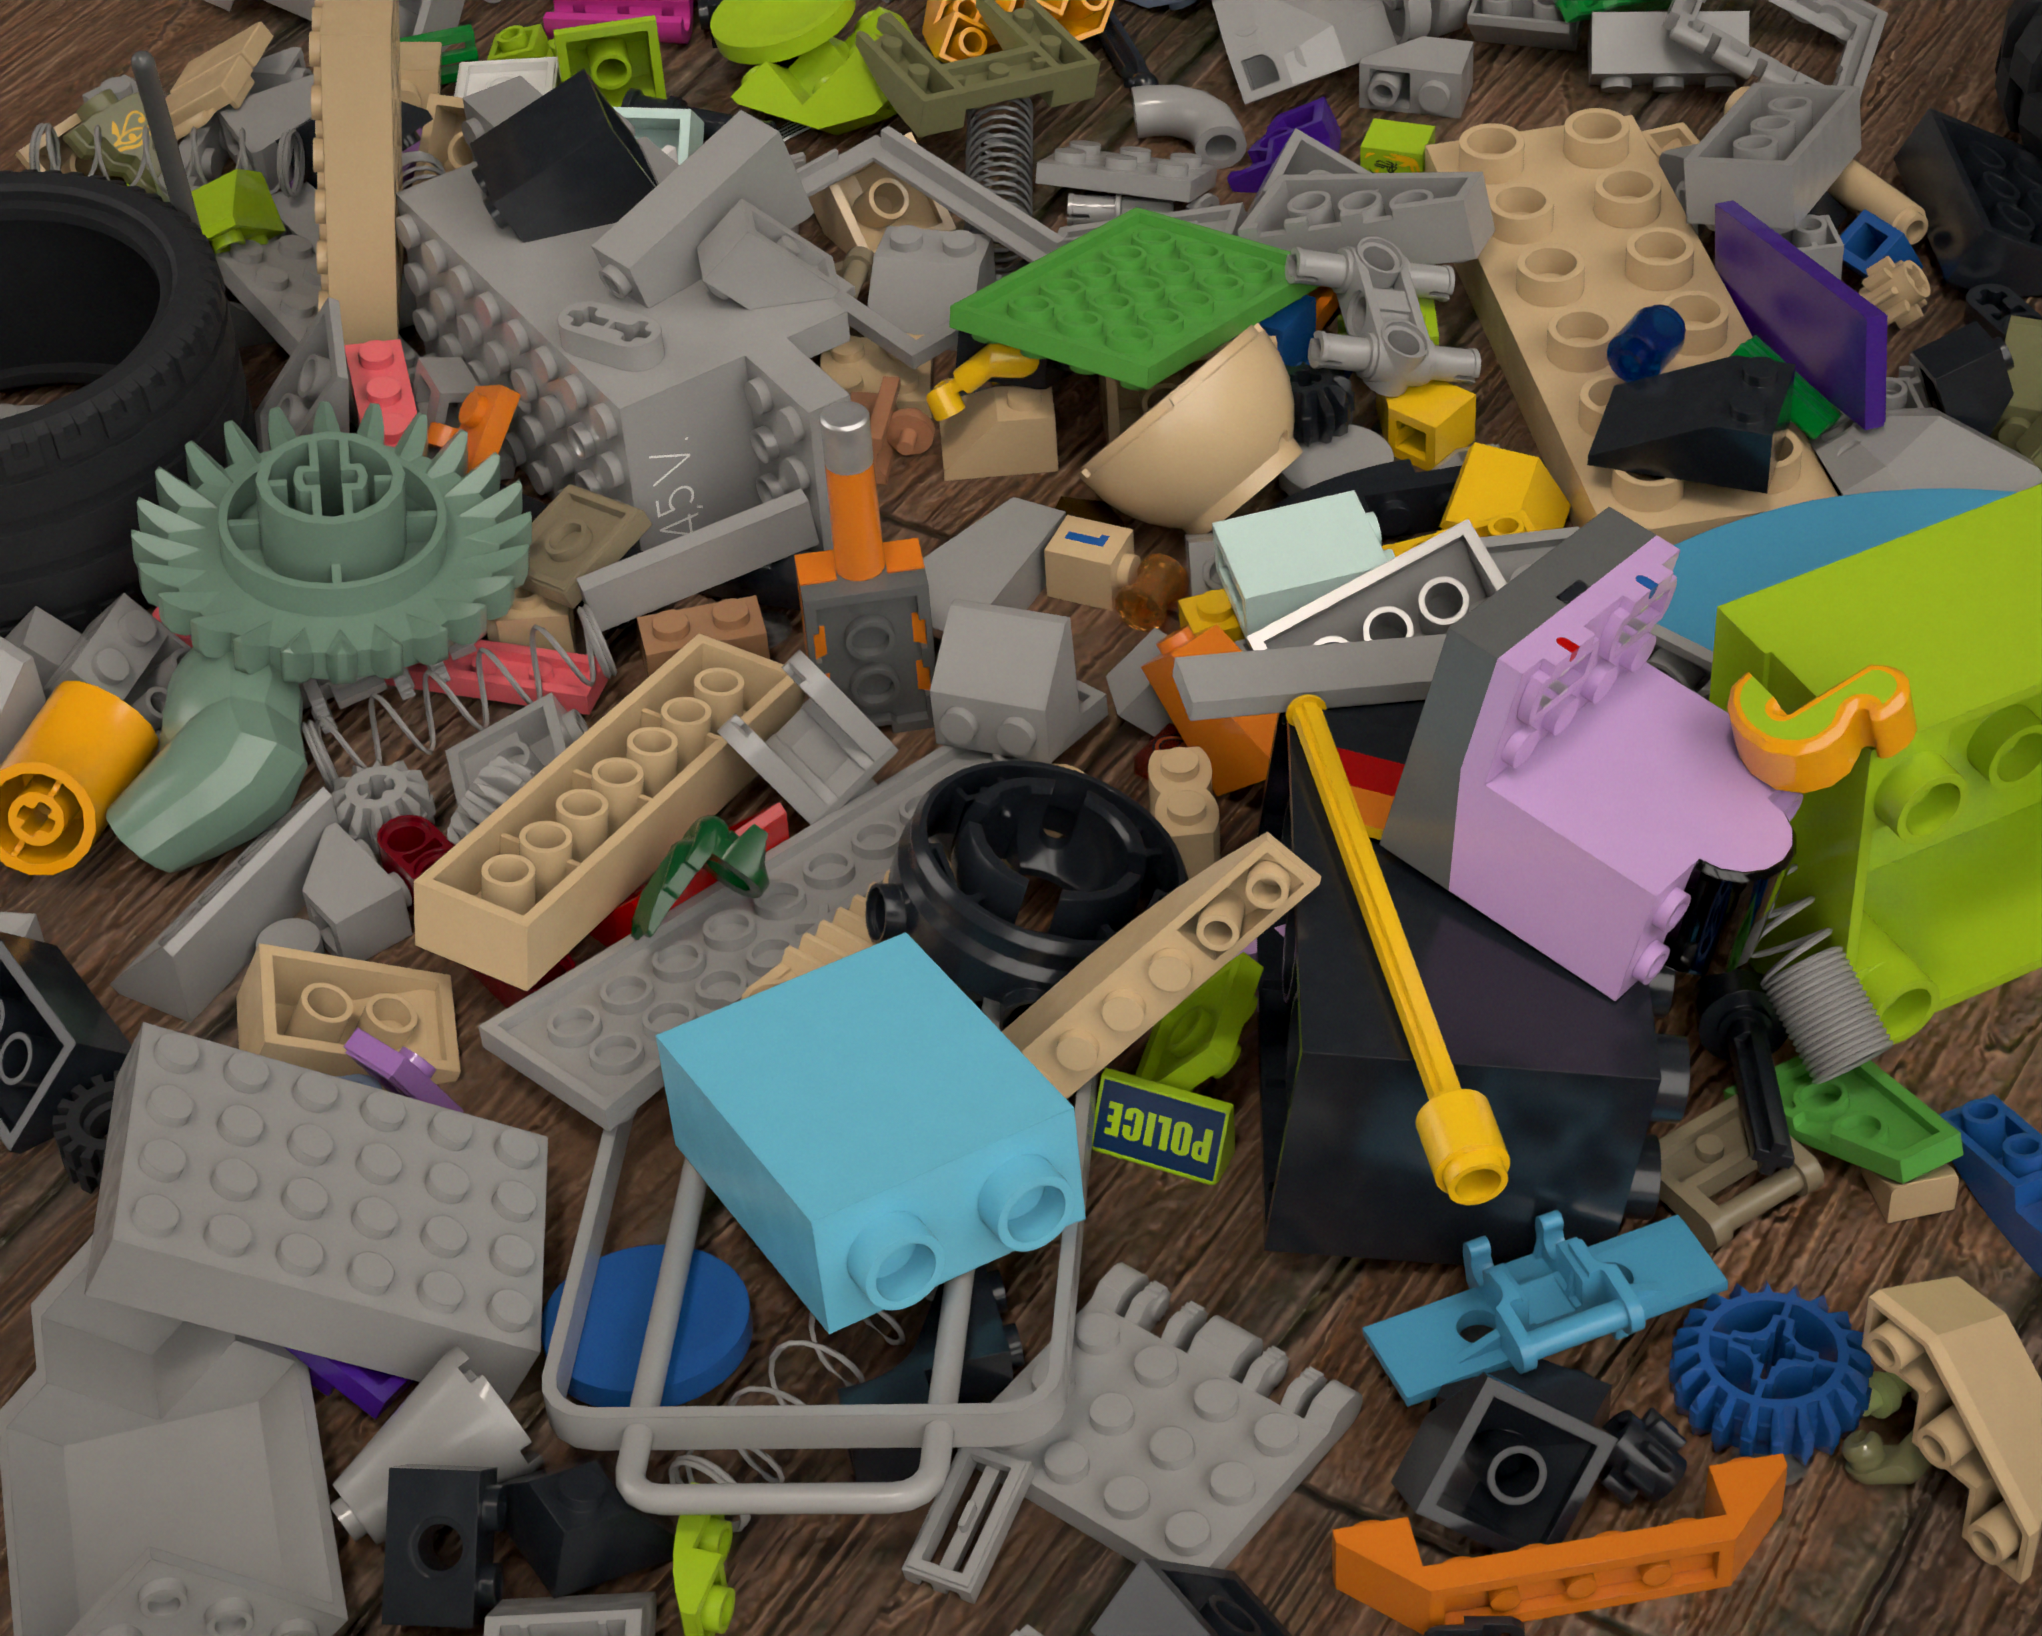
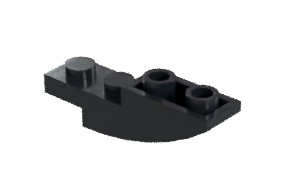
[1265,459,1462,539]

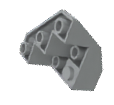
[1212,0,1397,104]
[1809,407,2042,496]

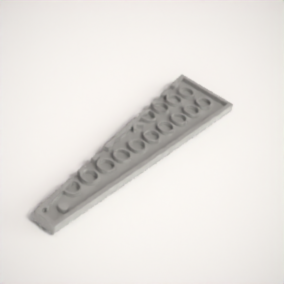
[479,679,1108,1132]

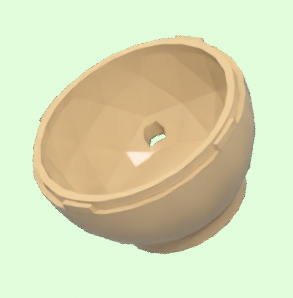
[1077,323,1303,535]

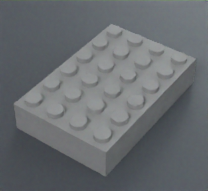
[84,1022,548,1404]

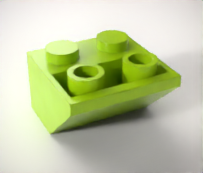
[191,168,286,254]

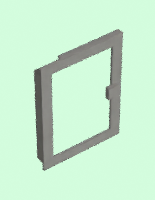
[796,126,1066,370]

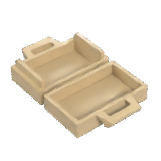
[166,21,274,141]

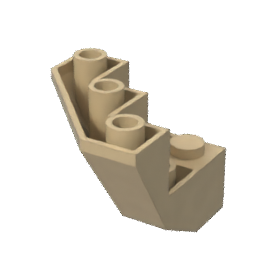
[1862,1276,2042,1584]

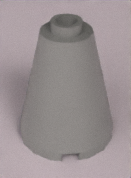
[330,1345,545,1545]

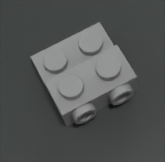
[445,692,589,806]

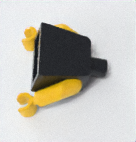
[926,331,1095,421]

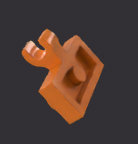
[428,385,521,474]

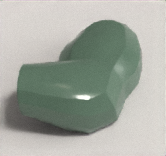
[106,647,308,873]

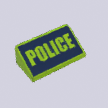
[1092,1068,1235,1185]

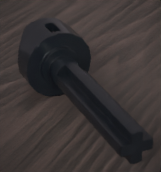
[1692,967,1795,1175]

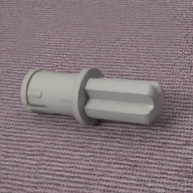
[1067,193,1174,226]

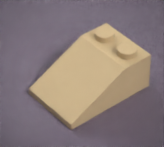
[236,943,461,1091]

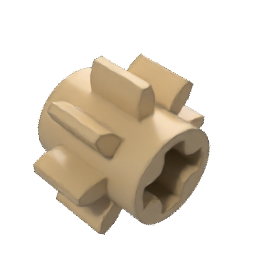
[1859,256,1930,329]

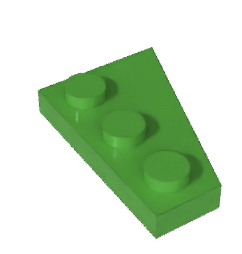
[1723,1056,1963,1184]

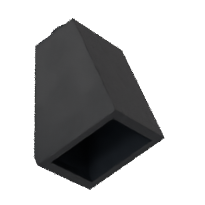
[470,69,659,243]

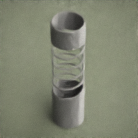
[1726,864,1893,1084]

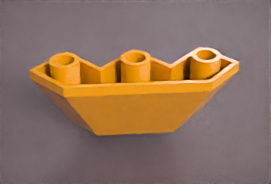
[922,0,1115,63]

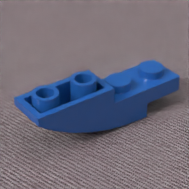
[1938,1094,2042,1278]

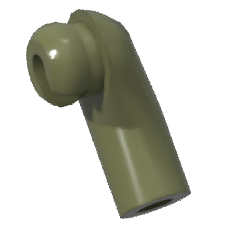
[1842,1428,1933,1485]

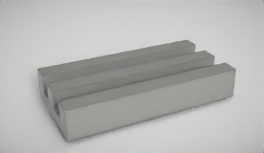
[902,1447,1036,1604]

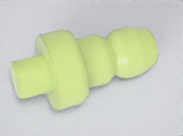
[1862,1371,1912,1419]

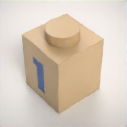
[1044,515,1141,611]

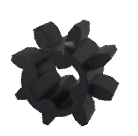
[1598,1408,1687,1505]

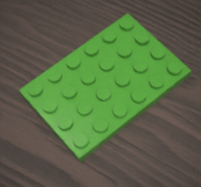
[949,207,1320,391]

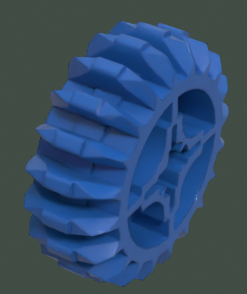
[1668,1280,1874,1465]

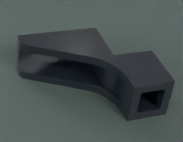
[837,1265,1024,1482]

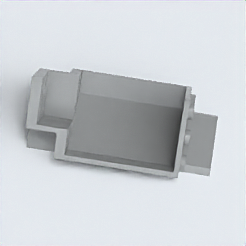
[0,1235,348,1636]

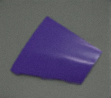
[1227,96,1341,193]

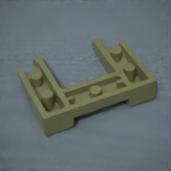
[855,0,1100,138]

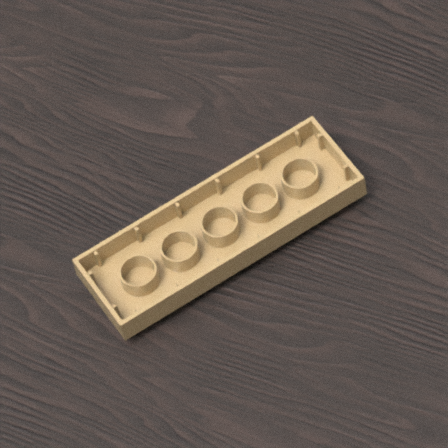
[1425,108,1838,545]

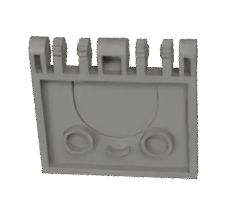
[957,1262,1363,1569]

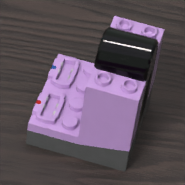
[1379,506,1803,1001]

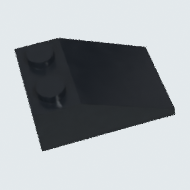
[1587,355,1796,494]

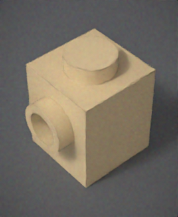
[487,587,576,653]

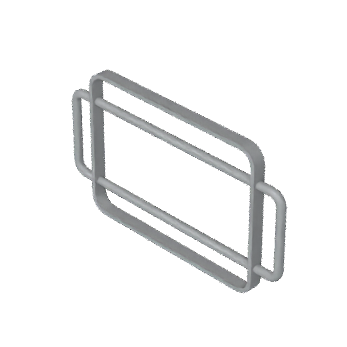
[542,979,1099,1515]

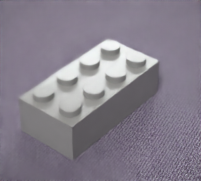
[1683,82,1861,234]

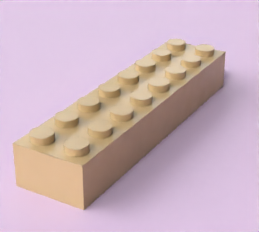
[414,634,804,991]

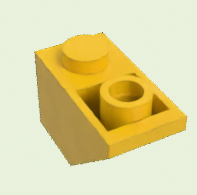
[1376,380,1476,471]

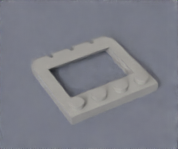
[1662,0,1888,97]

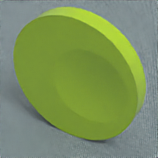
[710,0,856,65]

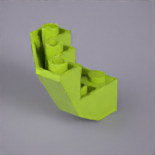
[731,6,913,135]

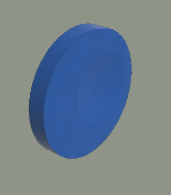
[541,1244,753,1407]

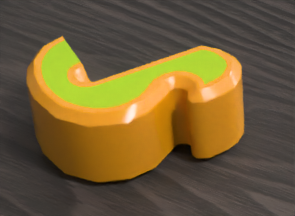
[1727,664,1917,794]

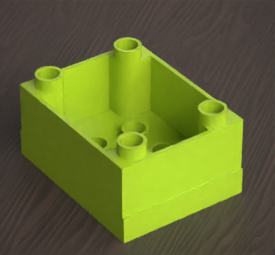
[1692,483,2042,1045]

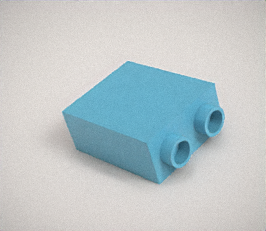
[655,932,1086,1334]

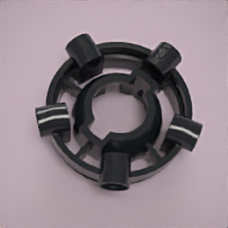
[865,760,1189,1032]

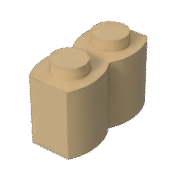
[1148,746,1221,880]

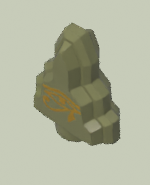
[63,88,161,195]

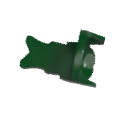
[631,815,770,940]

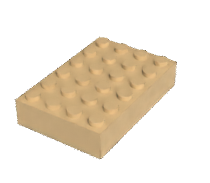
[309,0,404,345]

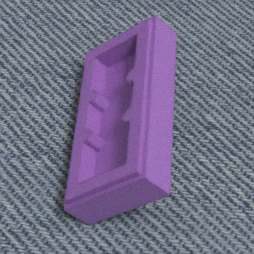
[344,1027,464,1113]

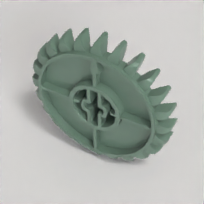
[131,401,532,685]

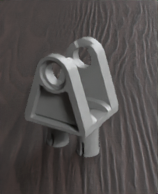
[717,649,899,825]

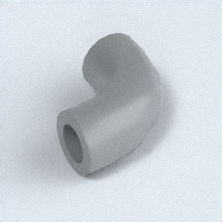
[1131,85,1247,169]

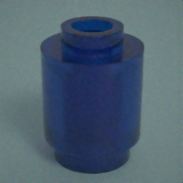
[1607,304,1686,382]

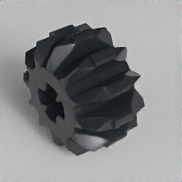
[1284,361,1355,447]

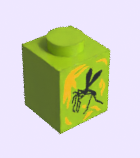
[1360,118,1435,173]

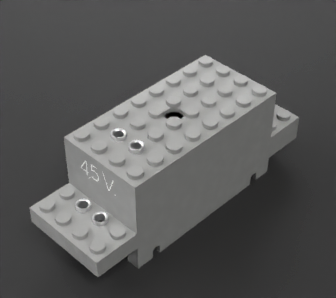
[395,75,851,552]

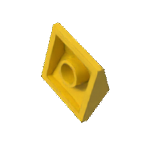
[1439,442,1571,531]

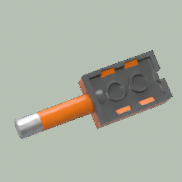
[794,401,936,733]

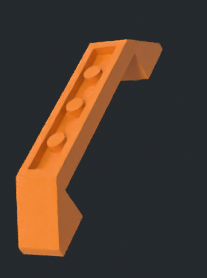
[1332,1453,1788,1635]

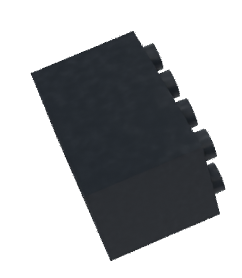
[1256,700,1690,1266]

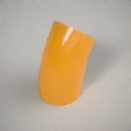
[0,681,159,875]

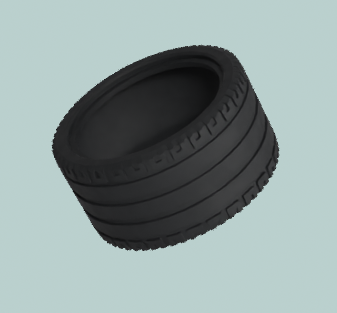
[0,169,258,638]

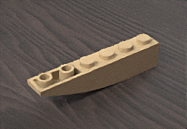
[1002,832,1321,1099]

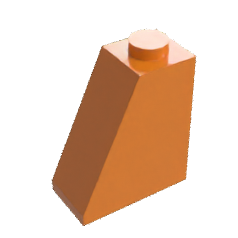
[1141,624,1277,796]

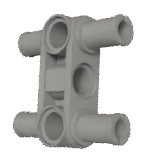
[1285,236,1481,397]

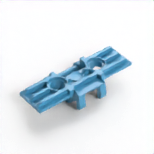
[1363,1210,1728,1407]

